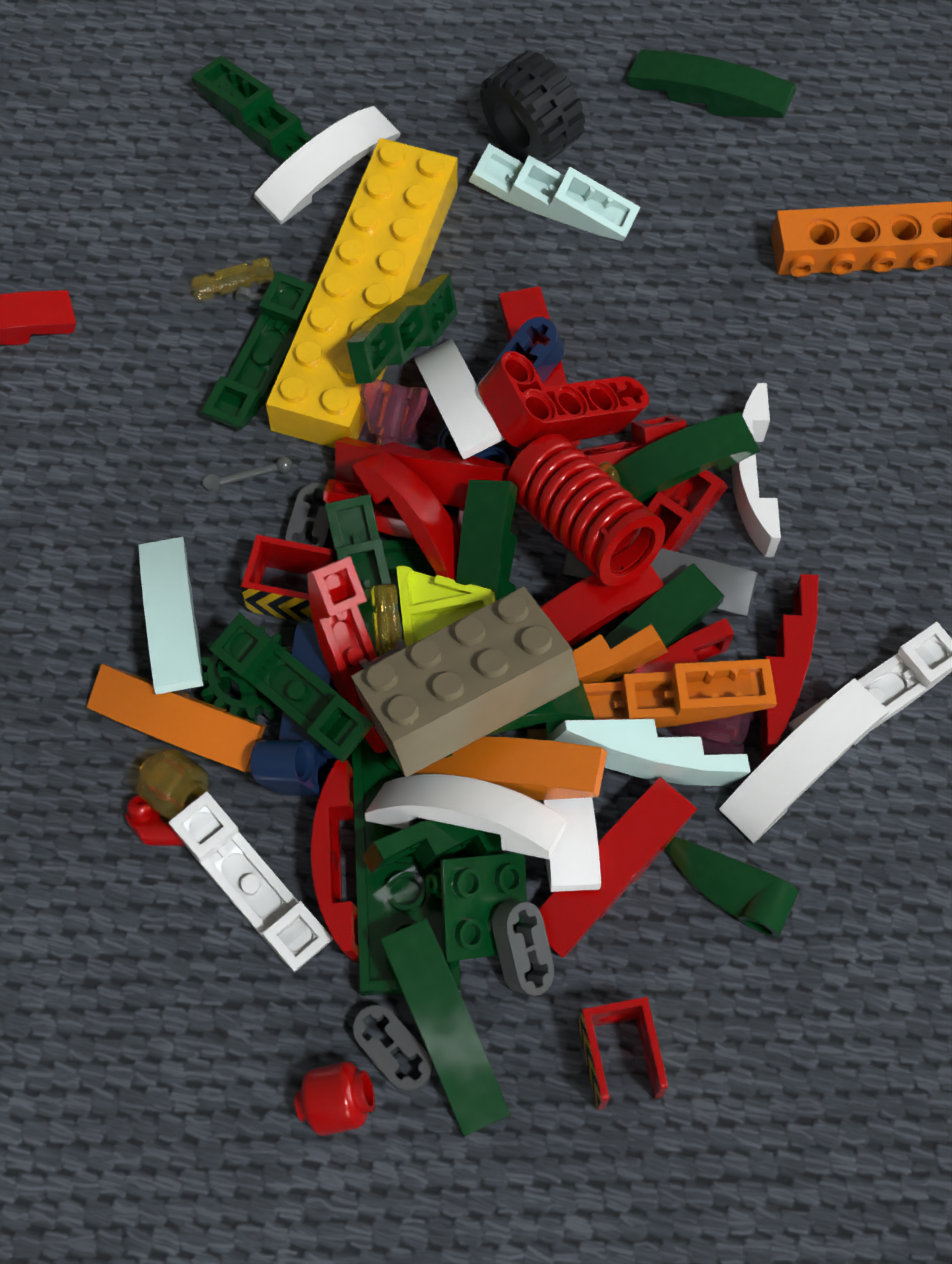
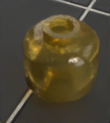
[137,749,209,820]

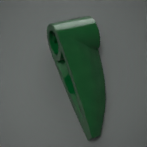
[665,836,799,938]

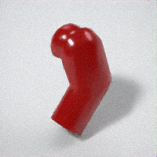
[126,795,185,846]

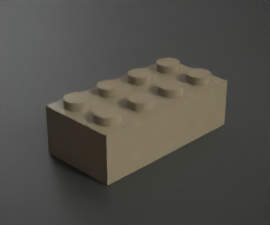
[351,587,580,777]

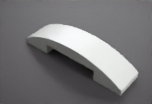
[254,106,401,225]
[414,339,504,460]
[732,383,781,557]
[788,622,952,732]
[719,678,889,844]
[526,728,601,892]
[364,774,567,859]
[168,792,333,973]

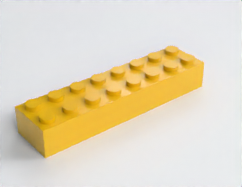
[266,138,458,448]

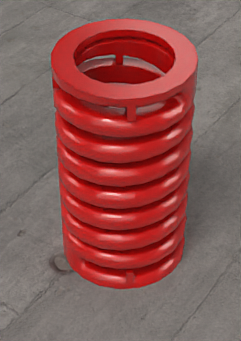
[507,433,665,586]

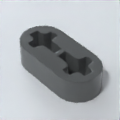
[285,483,331,548]
[492,900,554,996]
[353,1005,432,1094]

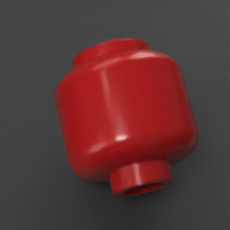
[294,1061,375,1136]

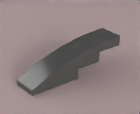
[563,548,758,618]

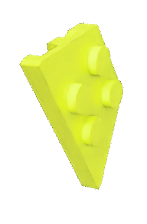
[396,566,496,647]

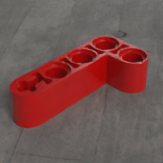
[478,351,649,448]

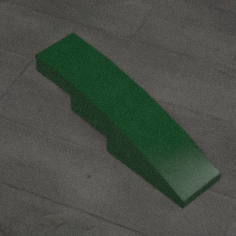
[627,49,796,118]
[191,55,314,165]
[346,274,458,384]
[456,479,518,601]
[325,494,404,657]
[604,563,724,682]
[362,820,504,873]
[380,918,511,1137]

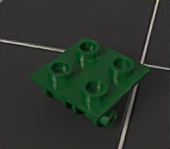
[425,852,527,962]

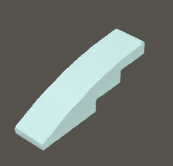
[469,144,640,242]
[138,537,203,695]
[547,719,750,786]

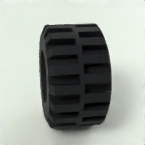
[480,51,585,164]

